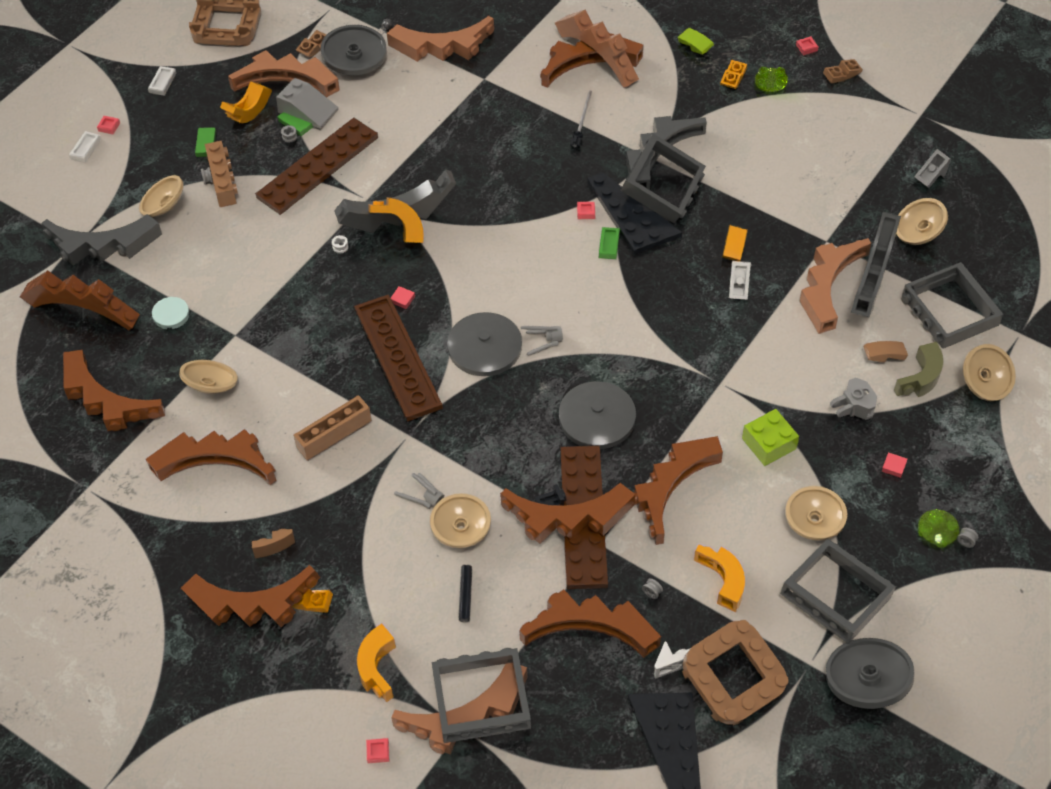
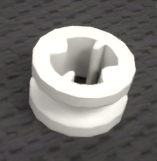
[332,235,348,253]

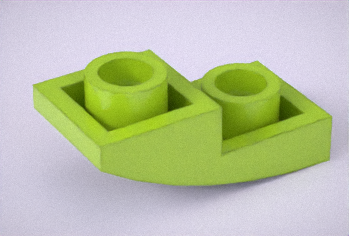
[677,28,714,55]

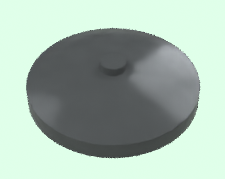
[321,25,387,76]
[447,312,522,376]
[559,381,636,449]
[826,638,914,709]

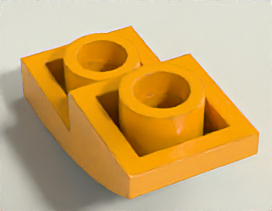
[720,60,747,89]
[722,225,747,261]
[292,589,333,612]

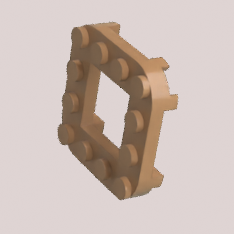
[189,0,261,46]
[682,620,788,725]

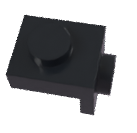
[535,484,567,506]

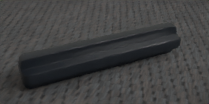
[458,565,472,622]

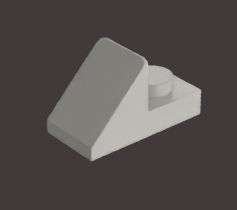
[914,149,951,188]

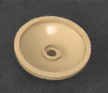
[139,175,183,217]
[896,198,948,245]
[963,344,1016,401]
[179,360,238,394]
[785,486,847,540]
[430,493,491,548]

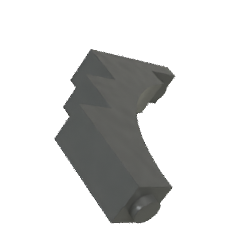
[334,170,456,233]

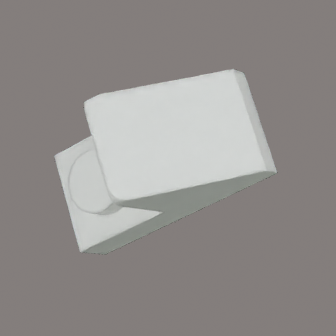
[729,261,751,299]
[654,641,691,679]

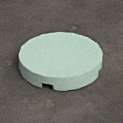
[152,297,189,329]

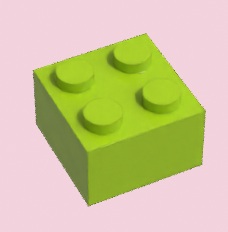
[742,409,799,466]

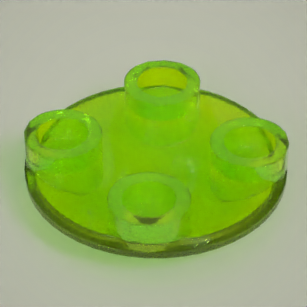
[754,67,788,92]
[918,509,959,547]

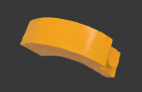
[220,81,272,123]
[368,197,424,243]
[694,544,745,612]
[357,623,396,702]

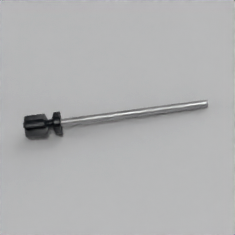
[570,90,592,149]

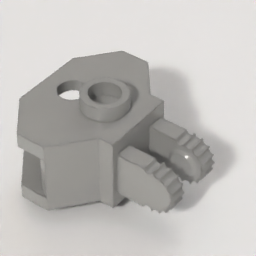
[830,377,877,420]

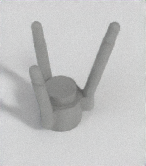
[521,326,563,356]
[394,473,445,509]

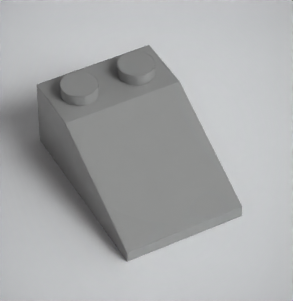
[276,78,339,129]

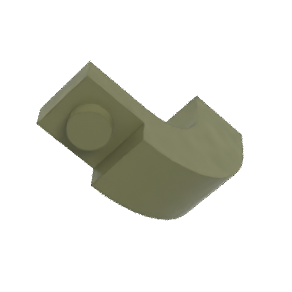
[894,342,943,397]

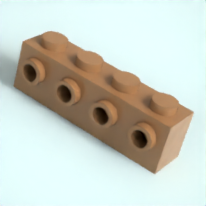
[205,141,238,207]
[293,395,372,460]

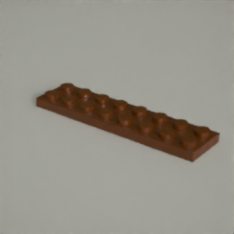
[255,117,378,215]
[354,294,443,422]
[561,446,608,589]

